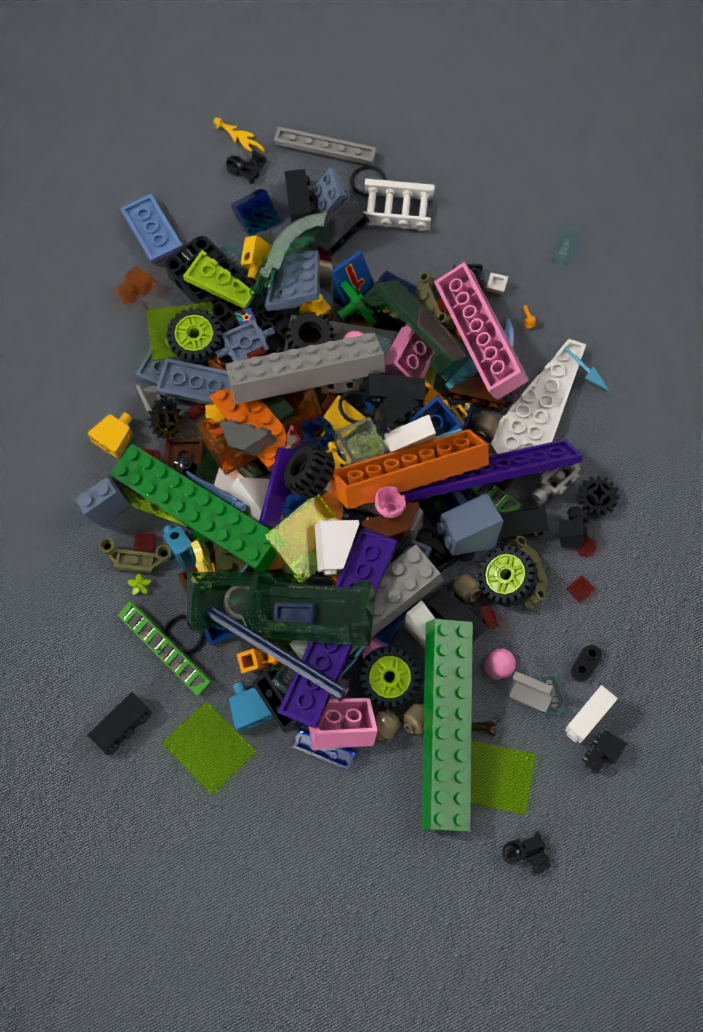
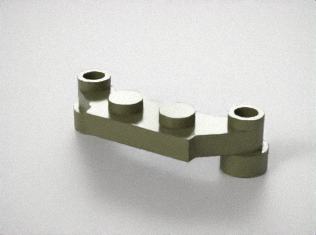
[414,272,456,332]
[504,536,550,609]
[99,537,172,574]

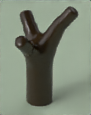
[471,716,501,736]

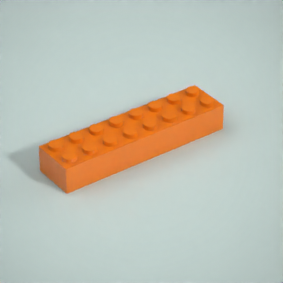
[330,429,489,509]

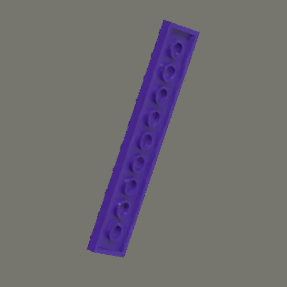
[399,439,582,503]
[278,529,398,729]

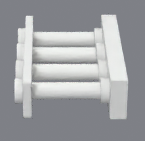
[363,179,435,231]

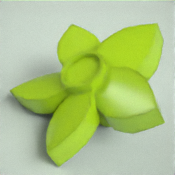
[127,573,151,595]

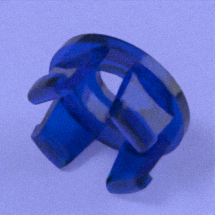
[301,415,334,449]

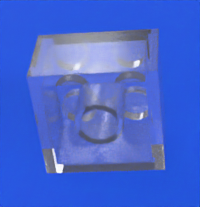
[334,417,388,466]

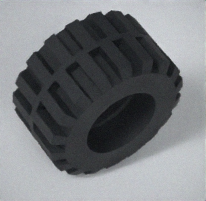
[287,312,334,350]
[283,443,335,499]

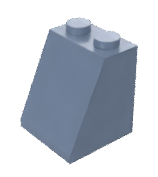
[75,475,132,526]
[437,494,503,556]

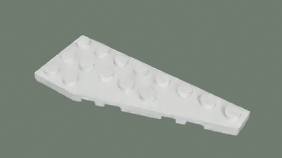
[491,339,586,473]

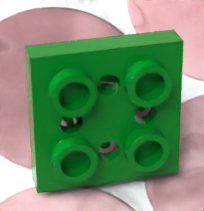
[338,280,376,326]

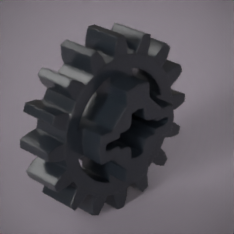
[147,398,183,439]
[577,475,620,517]

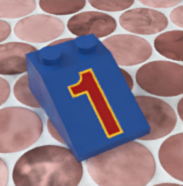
[332,250,374,307]

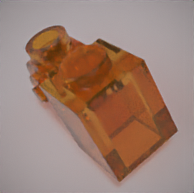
[115,266,155,304]

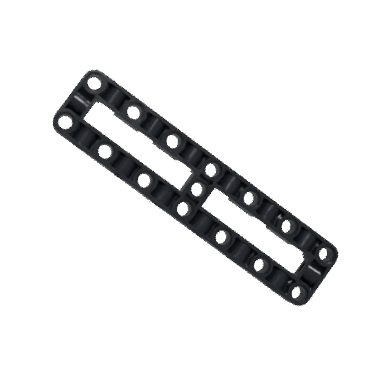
[165,236,290,356]

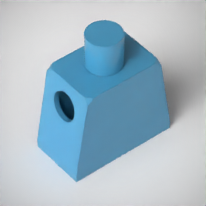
[163,524,196,571]
[229,681,273,734]

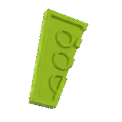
[183,250,255,309]

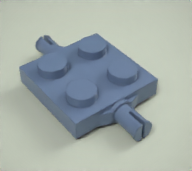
[215,320,275,361]

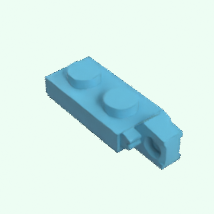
[444,355,479,393]

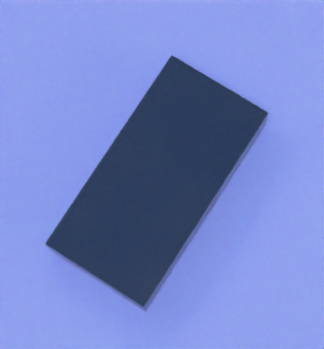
[273,603,316,625]

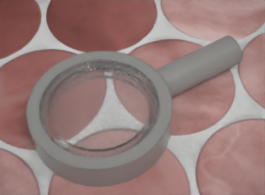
[223,584,258,631]

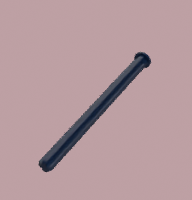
[206,606,349,702]

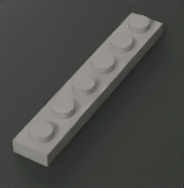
[274,126,377,165]

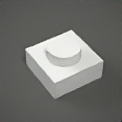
[486,273,508,295]

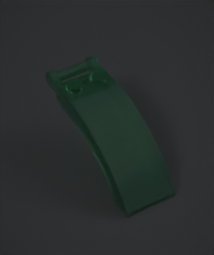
[250,213,327,297]

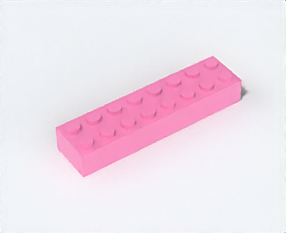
[434,262,529,400]

